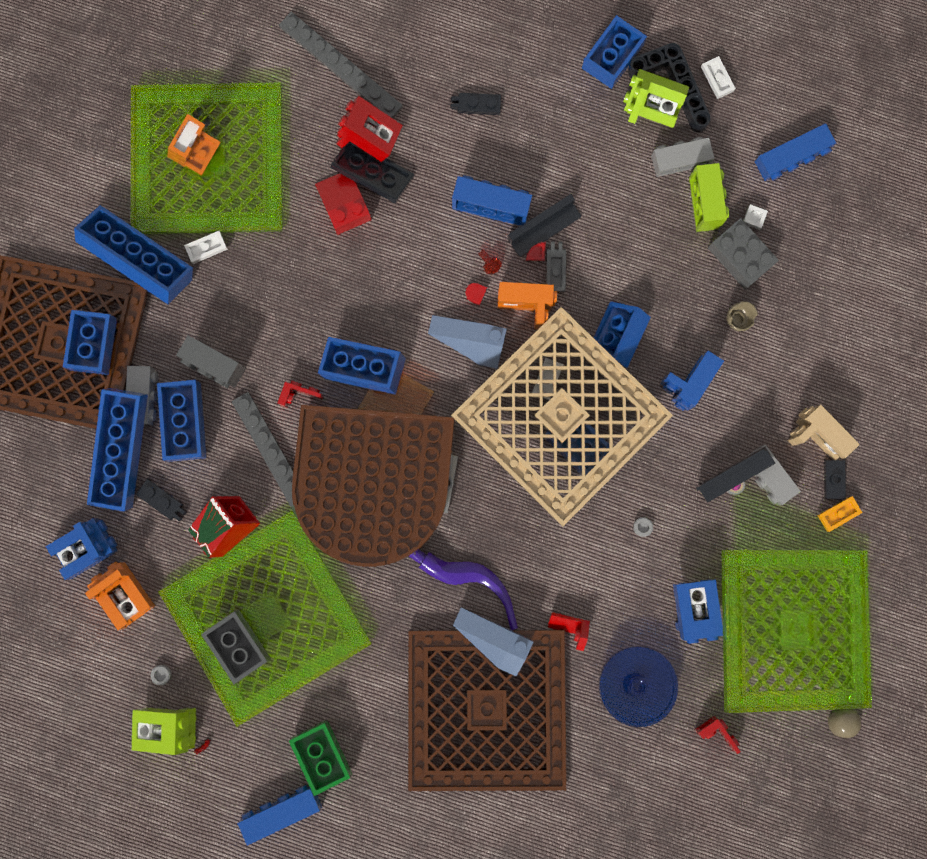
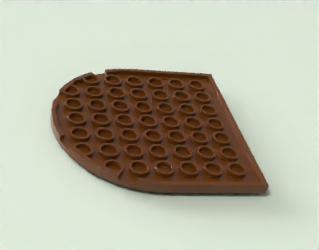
[292,405,455,567]

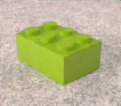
[689,163,729,232]

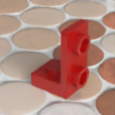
[277,380,323,408]
[548,612,590,651]
[695,716,741,754]

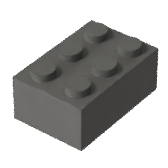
[708,218,779,290]
[176,335,246,389]
[201,610,271,684]

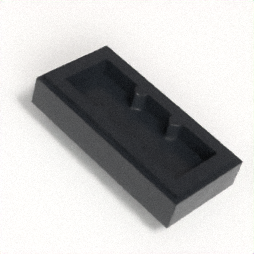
[824,460,846,499]

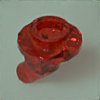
[478,249,502,274]

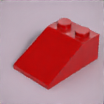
[315,173,371,235]

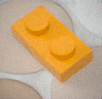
[817,496,862,532]

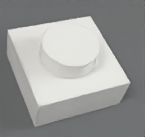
[743,204,768,230]

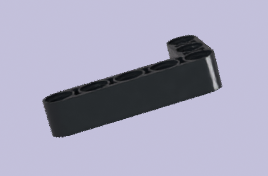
[628,43,711,133]

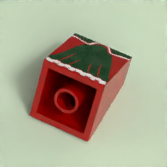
[188,496,260,558]

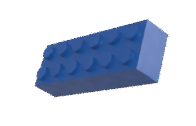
[74,205,193,304]
[87,388,148,512]

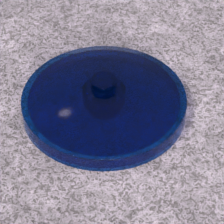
[599,646,678,727]

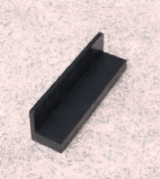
[507,194,581,257]
[696,447,776,503]

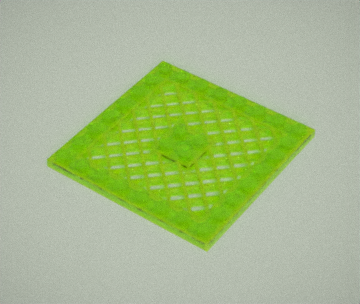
[131,82,283,234]
[158,511,372,727]
[722,550,872,713]

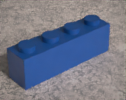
[755,124,836,181]
[237,785,322,845]

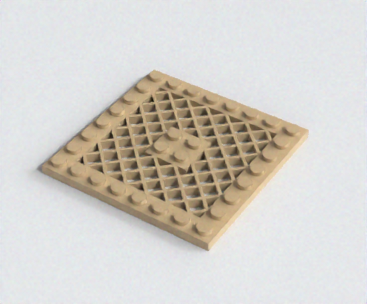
[451,307,673,527]

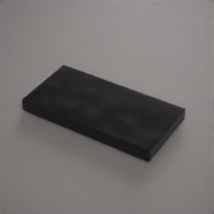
[330,142,414,204]

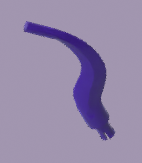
[409,549,518,630]

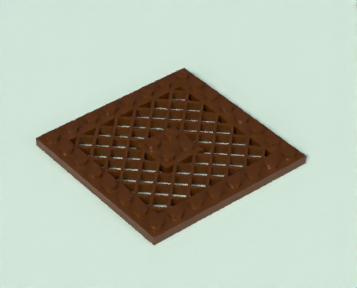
[0,255,148,429]
[408,630,566,791]

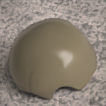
[727,301,758,331]
[828,707,862,738]

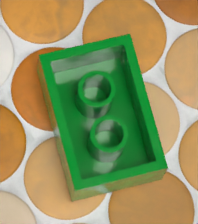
[289,719,352,796]

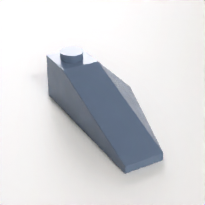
[428,315,507,369]
[453,607,533,676]

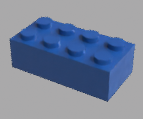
[452,175,532,226]
[318,337,406,395]
[157,380,207,462]

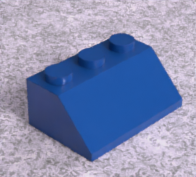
[593,301,651,368]

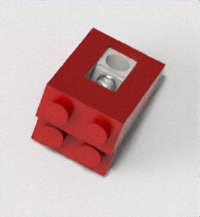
[336,96,403,162]

